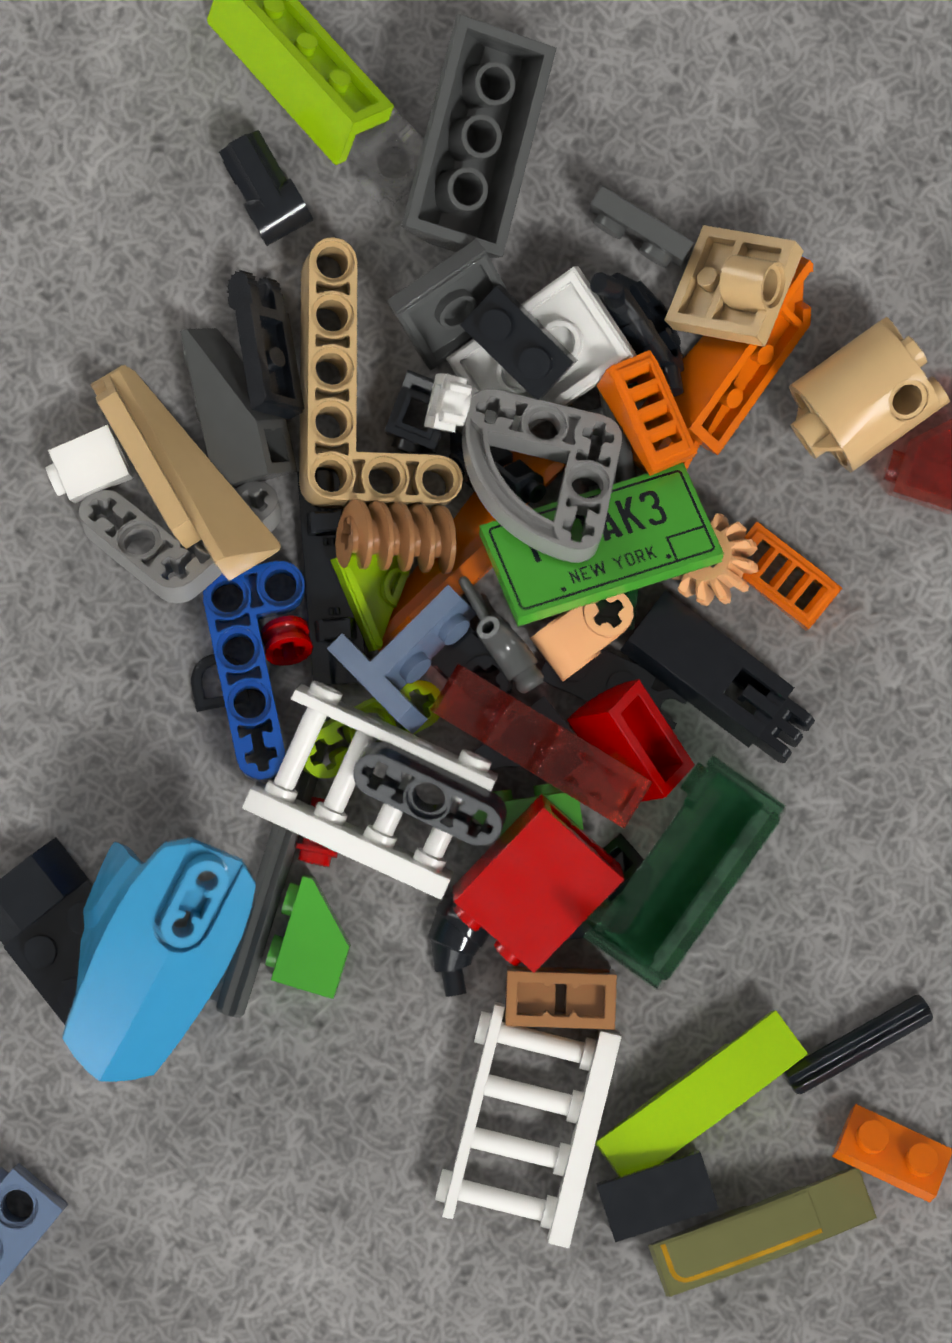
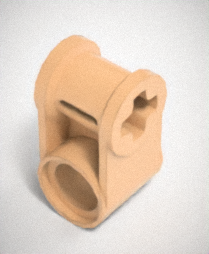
[530,593,634,682]

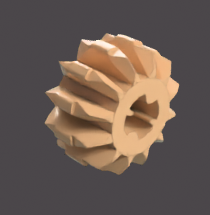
[672,513,758,606]

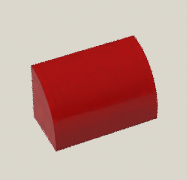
[567,679,695,805]

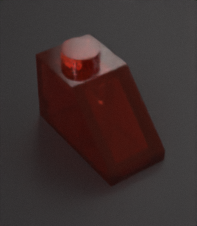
[883,419,952,515]

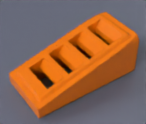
[597,350,698,476]
[741,521,842,631]

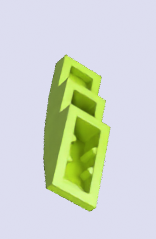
[595,1010,808,1177]

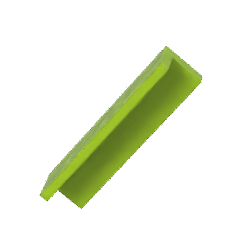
[207,0,394,165]

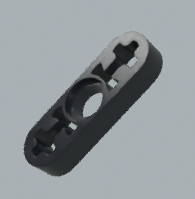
[353,742,507,846]

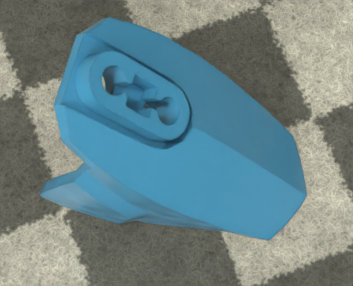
[62,838,256,1082]

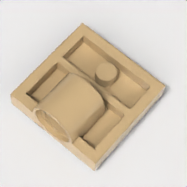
[665,225,804,347]

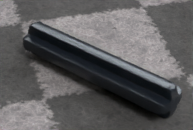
[784,995,933,1094]

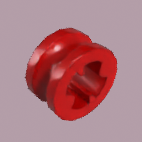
[261,615,313,666]

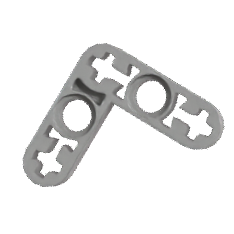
[79,481,282,604]

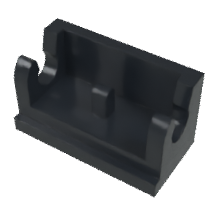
[596,1150,719,1243]

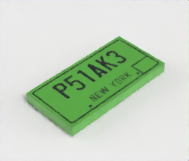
[479,463,724,627]

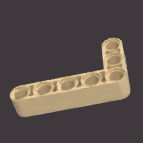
[299,237,463,509]

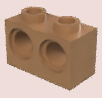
[505,966,617,1030]

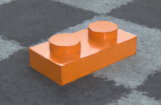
[832,1104,952,1203]

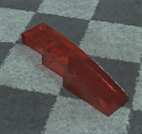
[430,664,653,829]

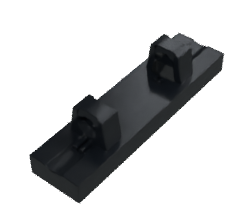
[297,469,365,685]

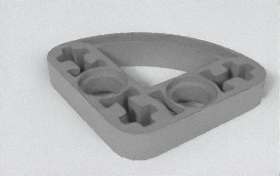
[462,389,622,563]

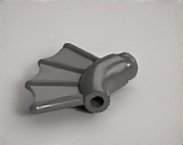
[459,576,544,693]

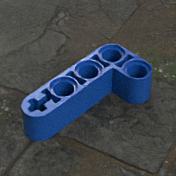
[203,561,305,782]

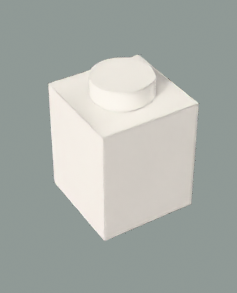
[45,425,134,503]

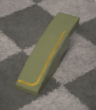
[648,1167,877,1297]

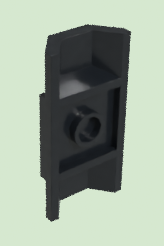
[0,837,93,1025]

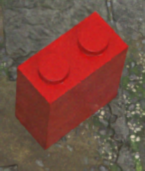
[452,794,624,973]

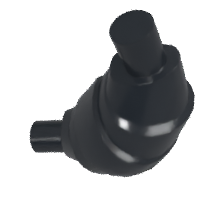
[590,272,684,397]
[428,891,490,997]

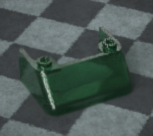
[584,755,786,989]

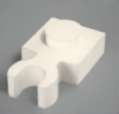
[424,373,472,432]

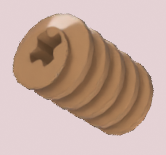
[335,499,456,574]

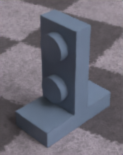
[327,585,476,734]

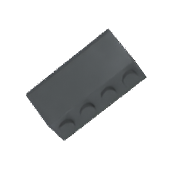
[402,14,557,258]

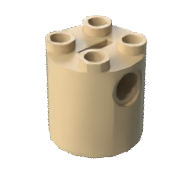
[789,317,950,473]

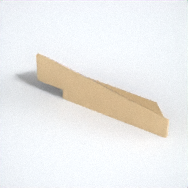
[90,365,281,581]

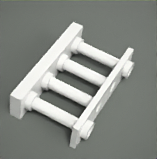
[242,681,499,900]
[435,1002,622,1248]

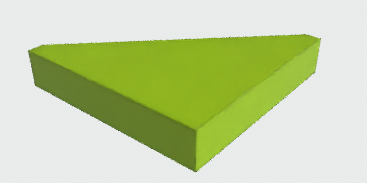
[330,553,411,652]

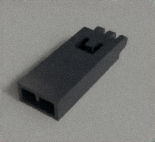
[620,590,815,763]

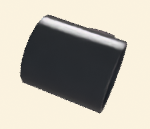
[219,130,313,246]

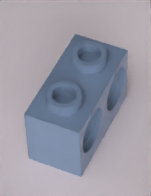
[0,1163,68,1287]

